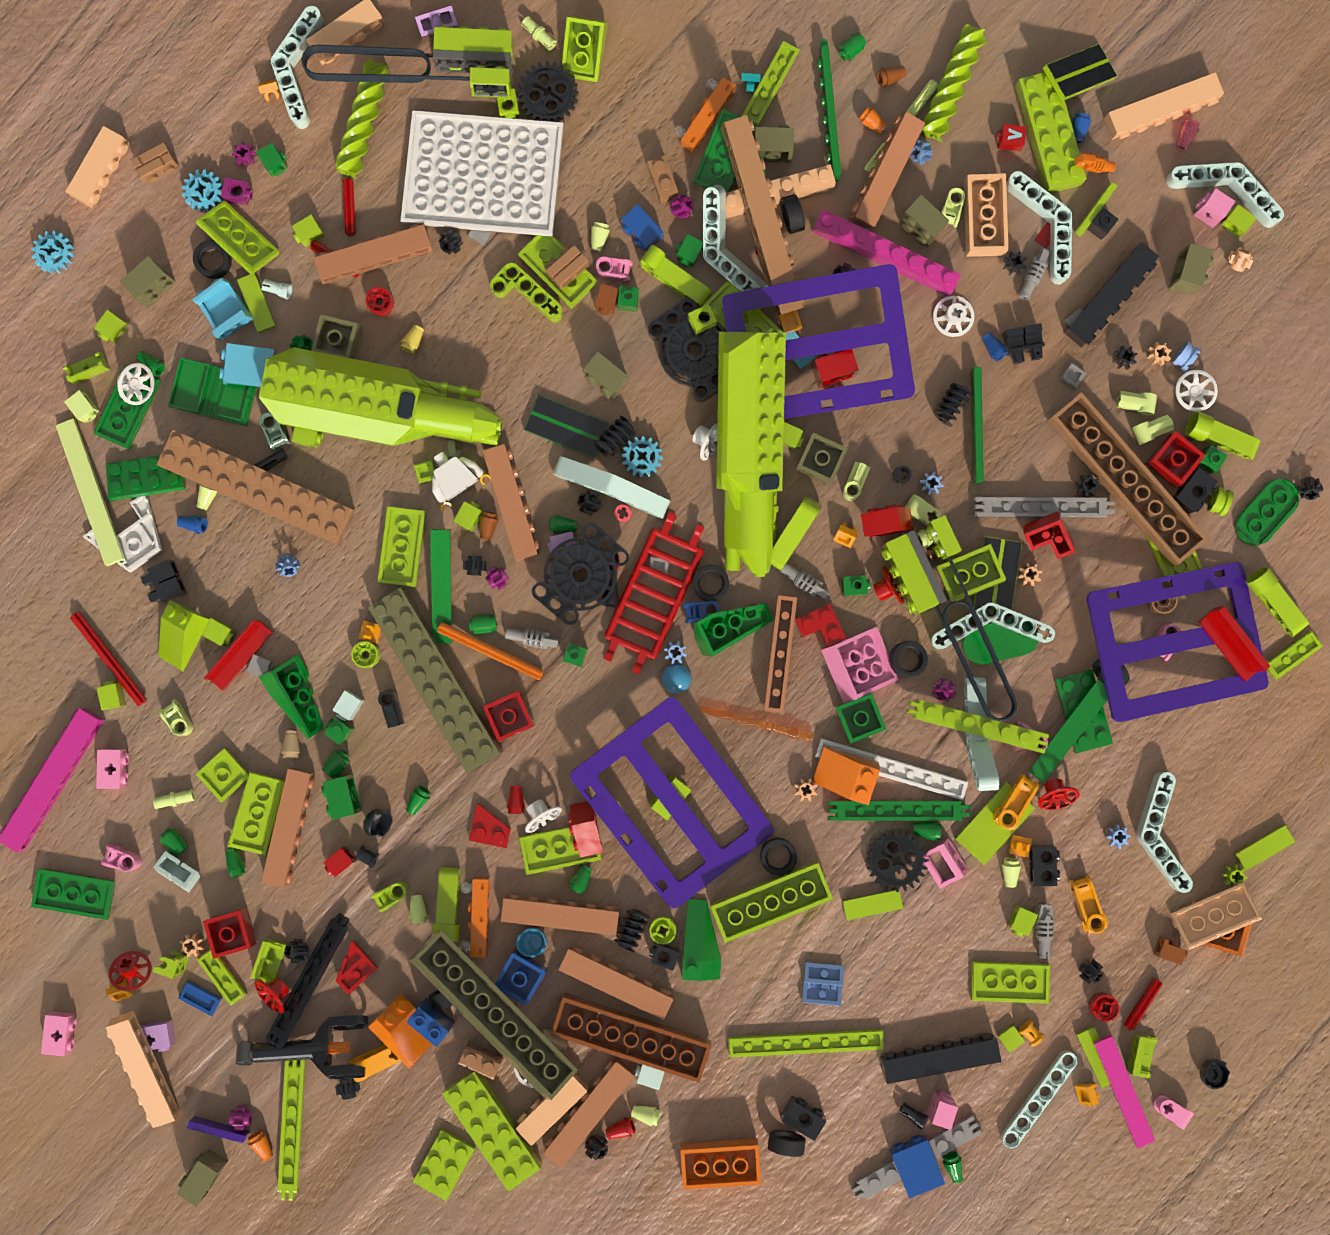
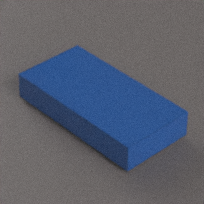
[178,980,222,1016]

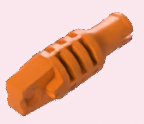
[1074,152,1116,173]

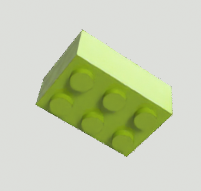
[936,544,1006,603]

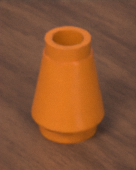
[858,106,887,134]
[248,1130,273,1161]

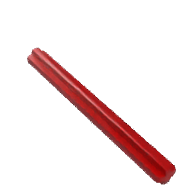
[70,612,147,706]

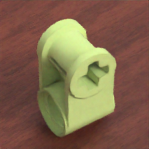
[941,188,965,228]
[905,494,941,525]
[158,699,193,736]

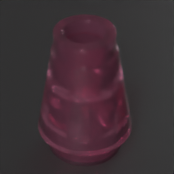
[1176,119,1200,150]

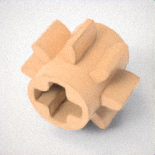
[1228,247,1254,272]
[1146,342,1172,366]
[1017,563,1042,587]
[794,778,817,801]
[179,933,205,957]

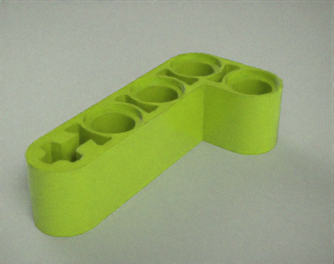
[640,245,712,308]
[490,263,563,322]
[771,495,822,570]

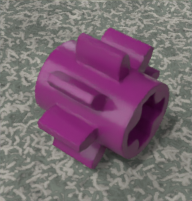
[232,141,257,168]
[670,194,694,219]
[485,566,509,590]
[932,678,957,702]
[229,1105,252,1131]

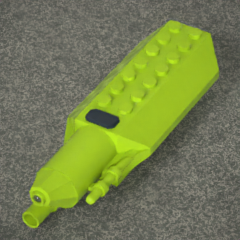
[717,332,786,577]
[259,348,503,446]

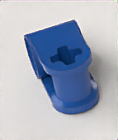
[683,601,720,623]

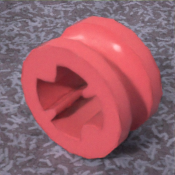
[614,504,632,522]

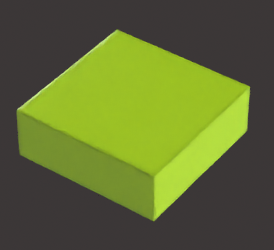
[414,460,435,484]
[997,1024,1025,1053]

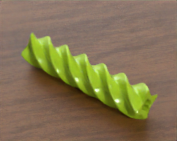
[922,24,987,142]
[336,59,390,179]

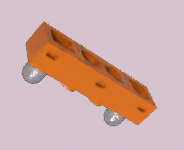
[674,77,736,154]
[458,877,490,958]

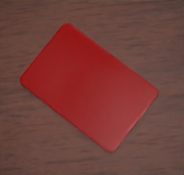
[1034,222,1058,249]

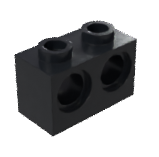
[1029,845,1060,886]

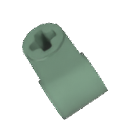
[259,413,291,451]

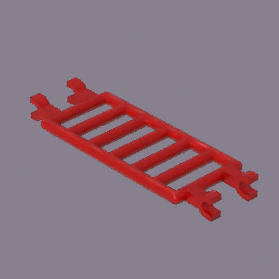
[603,512,704,674]

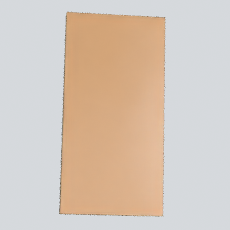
[1171,882,1263,950]

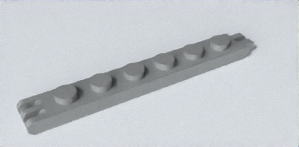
[974,497,1115,518]
[851,1114,983,1199]

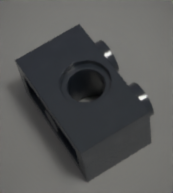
[1173,468,1218,514]
[780,1096,827,1141]

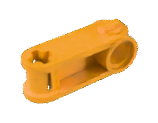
[992,773,1040,831]
[1069,874,1108,934]
[347,1044,401,1082]

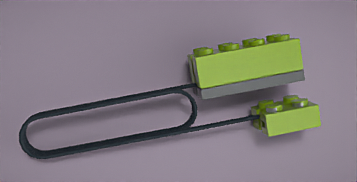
[301,25,513,98]
[881,515,1017,721]

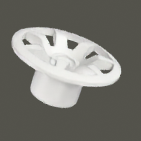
[933,296,974,337]
[117,363,154,405]
[1175,370,1218,412]
[692,423,718,461]
[525,800,562,833]

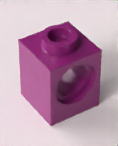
[221,177,253,206]

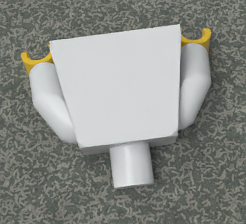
[432,452,491,512]

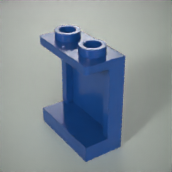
[407,998,455,1047]
[889,1135,945,1199]

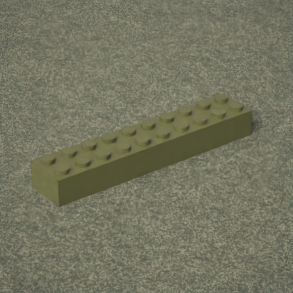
[368,587,503,773]
[409,930,578,1100]

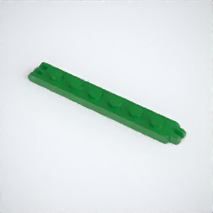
[817,39,841,182]
[827,801,970,821]

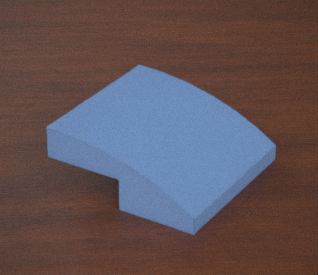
[802,962,844,1006]

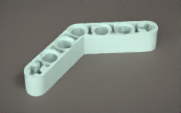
[271,6,324,129]
[1166,162,1284,228]
[1006,171,1072,285]
[703,185,768,291]
[553,456,670,519]
[931,603,1055,650]
[964,677,999,791]
[1136,771,1193,893]

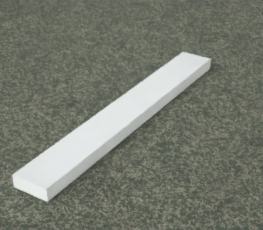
[815,738,968,800]

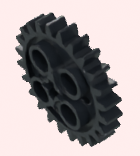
[517,61,579,122]
[865,829,929,892]

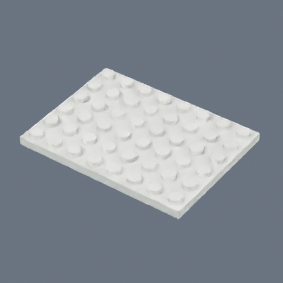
[401,110,564,236]

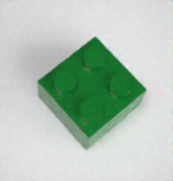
[834,693,886,744]
[321,774,362,820]

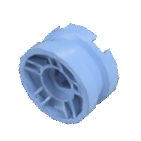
[1172,341,1201,372]

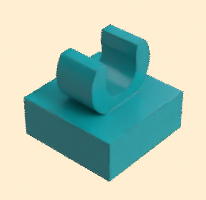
[741,73,761,92]

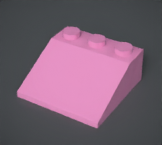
[821,627,899,703]

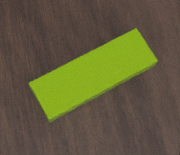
[1075,182,1118,237]
[237,273,277,333]
[1267,631,1323,680]
[1234,825,1295,871]
[842,889,903,920]
[196,950,247,1006]
[1076,1026,1110,1088]

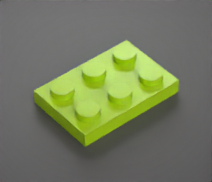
[413,1129,476,1201]

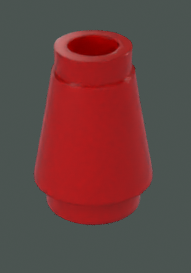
[506,786,525,814]
[605,1117,636,1140]

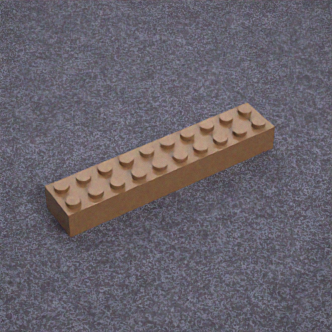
[721,115,805,315]
[1048,392,1209,566]
[157,429,355,545]

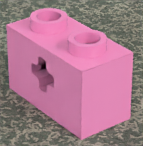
[1193,189,1235,227]
[96,749,129,789]
[41,1011,77,1056]
[926,1090,958,1130]

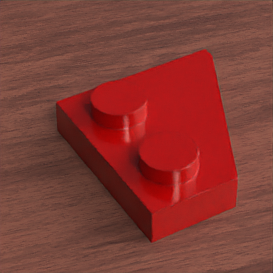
[469,804,511,848]
[335,940,378,995]

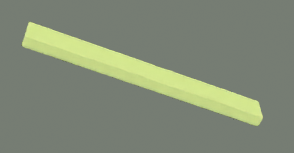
[55,419,125,566]

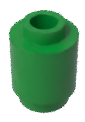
[838,32,867,61]
[469,613,497,634]
[322,749,350,778]
[160,828,188,857]

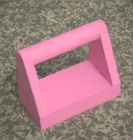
[923,837,969,888]

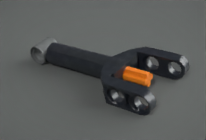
[235,1015,369,1080]

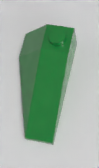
[694,603,774,657]
[258,654,323,739]
[682,898,721,981]

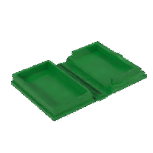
[168,357,257,427]

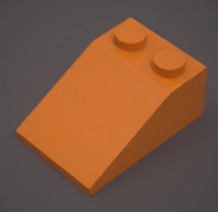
[812,746,880,805]
[1182,901,1253,957]
[368,994,432,1069]

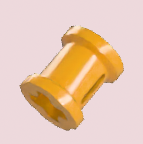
[1019,1020,1045,1047]

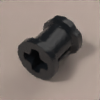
[354,845,380,869]

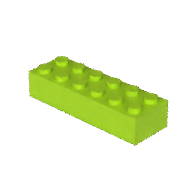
[1015,72,1087,194]
[710,860,833,943]
[442,1070,542,1192]

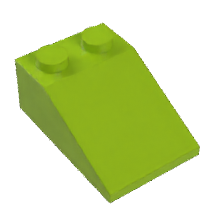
[562,15,608,82]
[158,600,210,671]

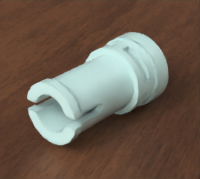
[262,279,292,299]

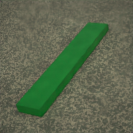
[971,367,984,484]
[430,529,452,643]
[1028,679,1108,783]

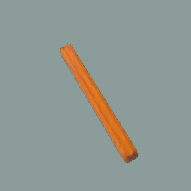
[437,622,544,680]

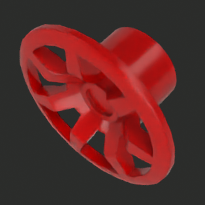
[873,566,904,604]
[1038,779,1080,810]
[108,951,152,991]
[254,978,289,1014]

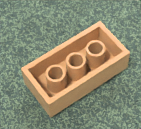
[964,174,1008,257]

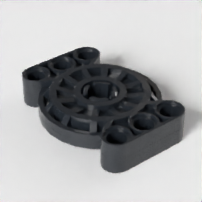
[648,298,726,402]
[532,523,629,625]

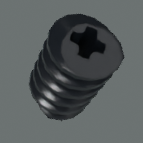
[933,383,973,427]
[594,415,636,456]
[614,909,651,953]

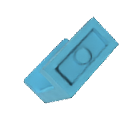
[192,278,253,340]
[219,343,274,387]

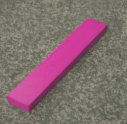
[1093,1034,1155,1148]

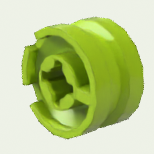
[1207,486,1234,517]
[351,641,381,668]
[649,915,676,945]

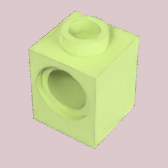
[64,390,99,423]

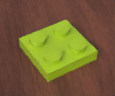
[196,748,249,803]

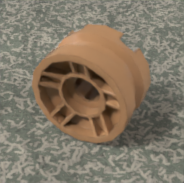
[1147,587,1178,614]

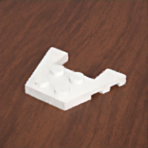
[83,496,162,572]

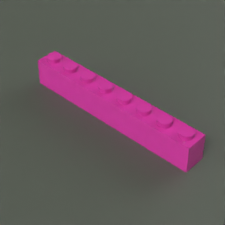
[813,209,961,296]
[0,708,105,853]

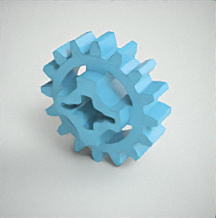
[181,169,223,212]
[31,231,75,274]
[622,436,663,478]

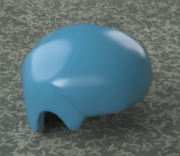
[661,664,692,693]
[516,928,547,958]

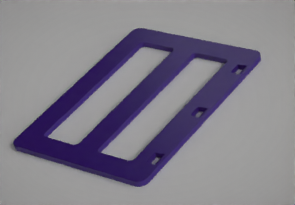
[722,264,915,419]
[1086,562,1269,722]
[570,697,774,908]

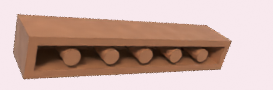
[849,111,925,229]
[313,224,432,284]
[483,444,541,562]
[763,595,797,713]
[261,768,316,888]
[500,893,619,935]
[559,945,674,1020]
[543,1057,635,1169]

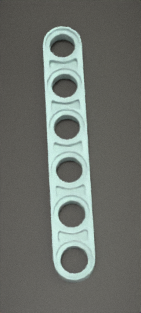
[1001,1050,1077,1148]

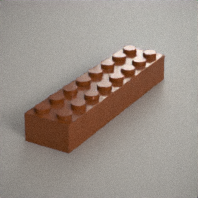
[551,993,712,1083]

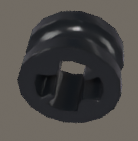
[893,466,911,484]

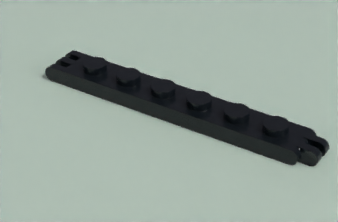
[265,913,349,1049]

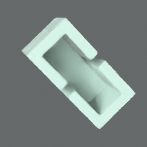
[153,851,200,893]

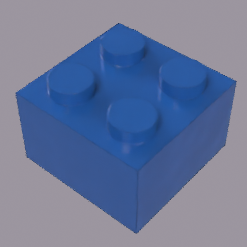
[494,949,548,1006]

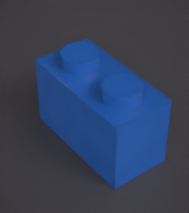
[621,204,664,252]

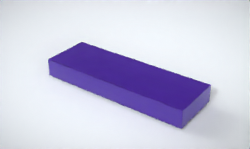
[187,1116,250,1143]

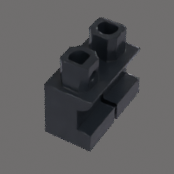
[1002,323,1045,364]
[140,559,187,603]

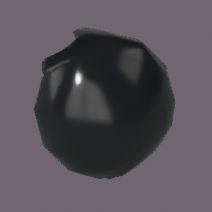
[363,809,393,838]
[1199,1059,1230,1090]

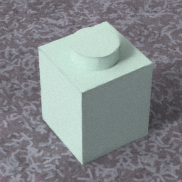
[333,690,364,721]
[635,1064,664,1090]

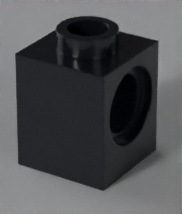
[1087,207,1118,240]
[649,944,680,971]

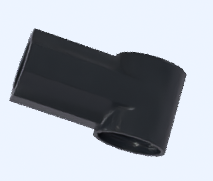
[378,689,404,728]

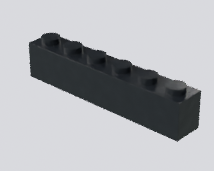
[1064,242,1160,347]
[880,1033,1002,1084]

